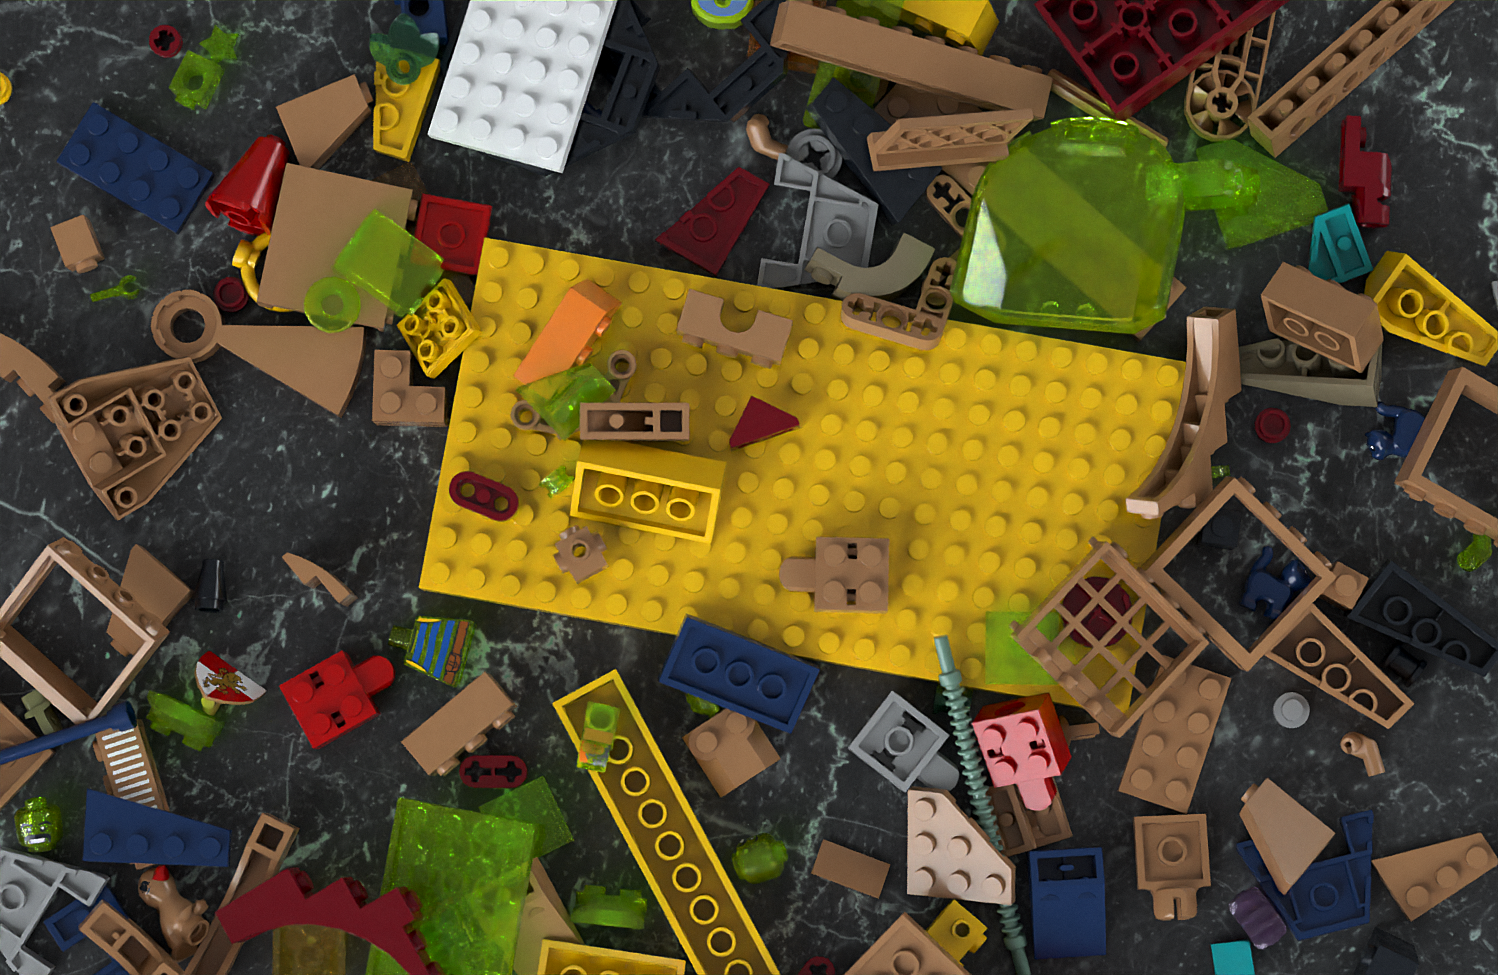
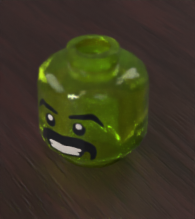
[14,797,64,852]
[732,833,788,885]

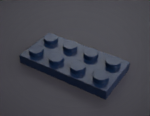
[56,102,215,235]
[658,613,820,734]

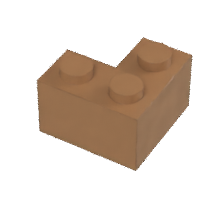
[372,350,449,427]

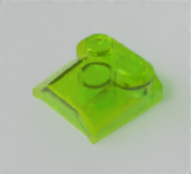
[146,690,226,751]
[570,884,648,929]

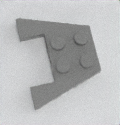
[757,153,878,289]
[0,847,110,975]

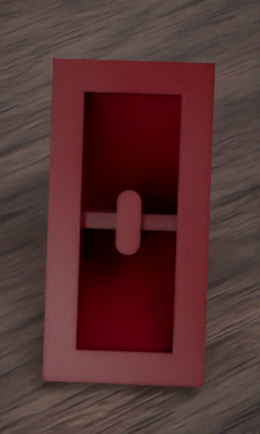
[729,396,800,451]

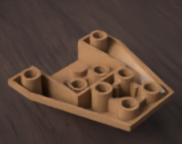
[48,356,222,521]

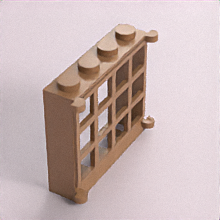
[1009,536,1209,738]

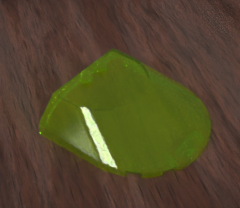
[950,116,1185,334]

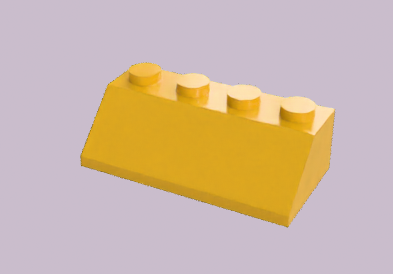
[570,440,727,544]
[537,939,686,975]

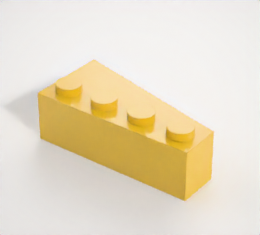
[854,0,999,56]

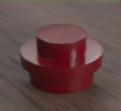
[213,277,249,312]
[1254,408,1291,443]

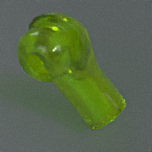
[1457,533,1492,572]

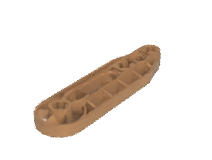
[1184,11,1276,142]

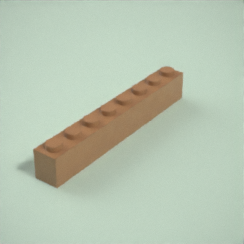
[770,0,1053,122]

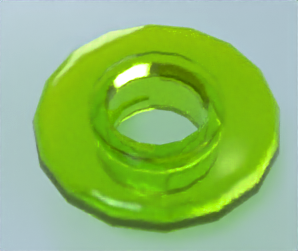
[304,276,361,333]

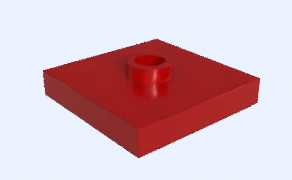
[410,193,493,276]

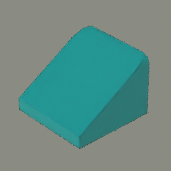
[1210,939,1255,975]

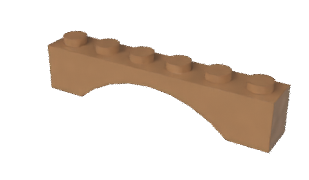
[184,813,300,975]

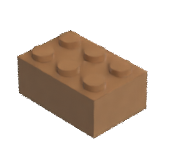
[1261,262,1384,373]
[401,672,518,776]

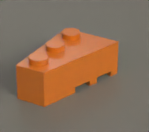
[513,279,622,401]

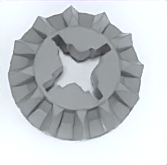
[786,129,843,179]

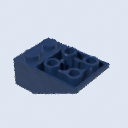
[1026,847,1106,959]

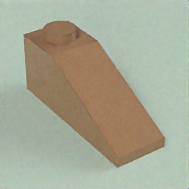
[580,403,689,441]

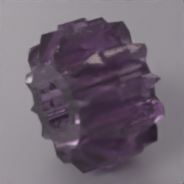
[1229,886,1287,950]

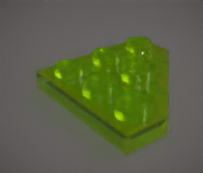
[1195,139,1328,250]

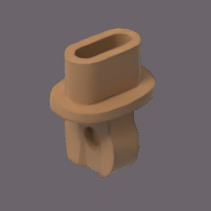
[1059,715,1100,748]

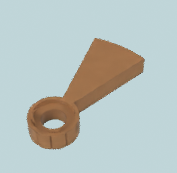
[151,290,367,418]

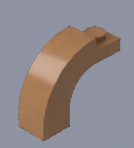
[78,899,186,975]

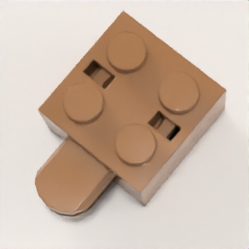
[779,537,889,614]

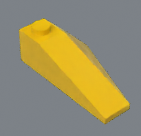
[1364,251,1498,366]

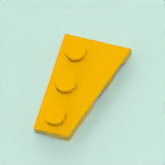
[373,41,441,162]

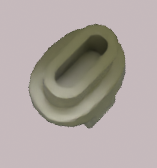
[21,689,63,735]

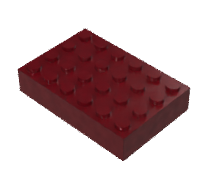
[1034,0,1290,124]

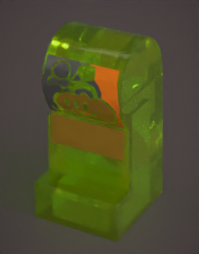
[577,701,622,773]

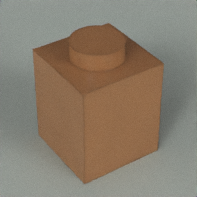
[50,214,105,273]
[1318,561,1369,612]

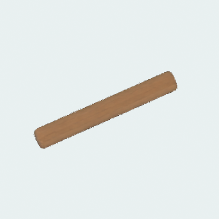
[1047,69,1169,156]

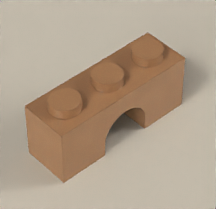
[677,289,793,369]

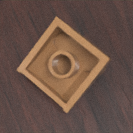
[682,708,781,798]

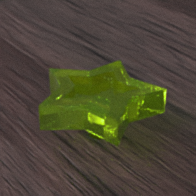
[199,25,239,66]

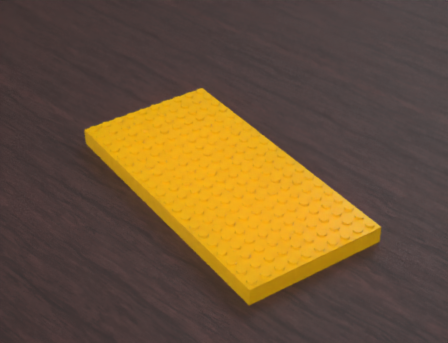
[419,238,1186,713]

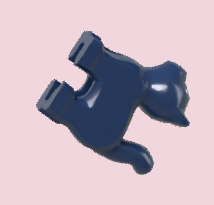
[1365,401,1426,460]
[1239,546,1311,621]

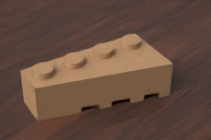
[1264,603,1414,729]

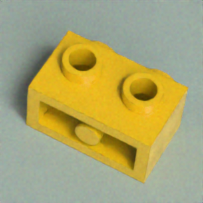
[925,899,987,966]

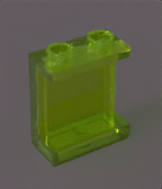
[330,208,444,318]

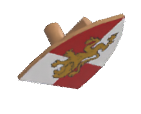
[194,650,267,715]

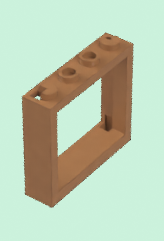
[1394,367,1498,547]
[1141,476,1337,672]
[0,537,170,725]

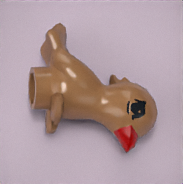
[138,865,210,963]

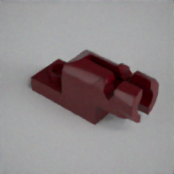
[1338,115,1392,229]

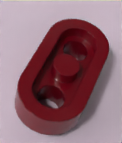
[449,471,519,522]

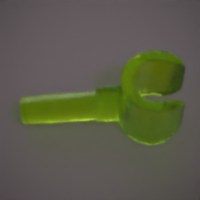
[90,275,139,302]

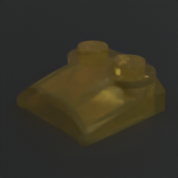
[272,924,349,975]

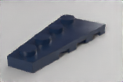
[83,788,232,867]

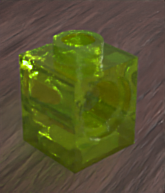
[169,50,225,110]

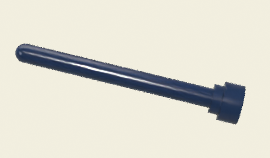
[0,700,137,765]

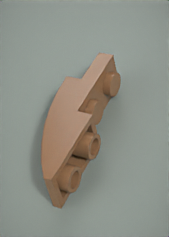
[0,333,65,424]

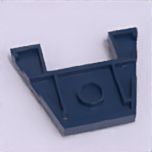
[1235,809,1374,941]

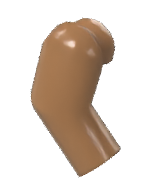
[746,114,788,160]
[1340,732,1386,777]

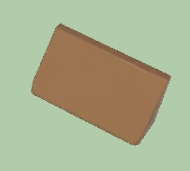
[811,839,891,899]

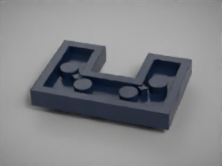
[43,883,131,975]

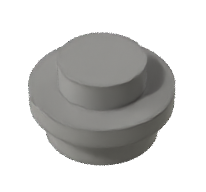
[1273,692,1310,728]

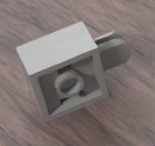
[847,691,959,792]

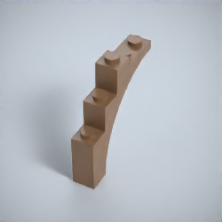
[1126,307,1242,519]

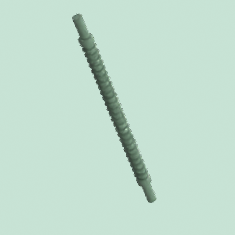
[933,634,1031,975]

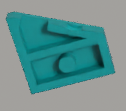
[1308,203,1373,283]

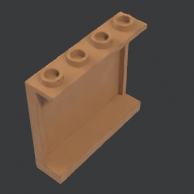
[257,163,418,332]

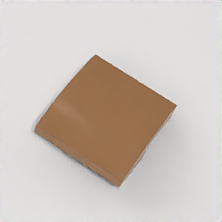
[282,553,358,607]
[986,776,1073,857]

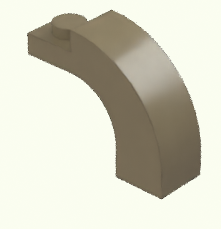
[804,233,935,301]

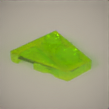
[516,362,616,441]

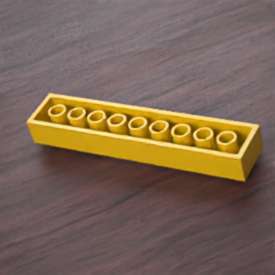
[552,669,781,975]

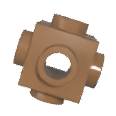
[553,525,609,584]

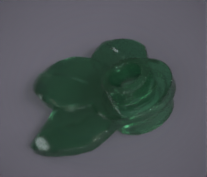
[369,13,440,85]

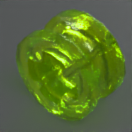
[539,465,575,499]

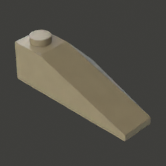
[1238,327,1383,407]

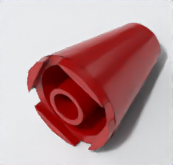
[205,134,289,236]

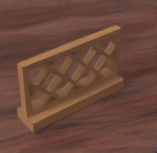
[867,108,1034,171]

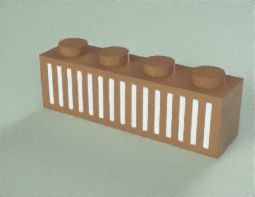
[93,719,171,870]

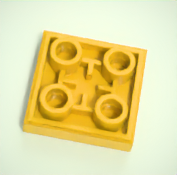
[397,278,482,379]

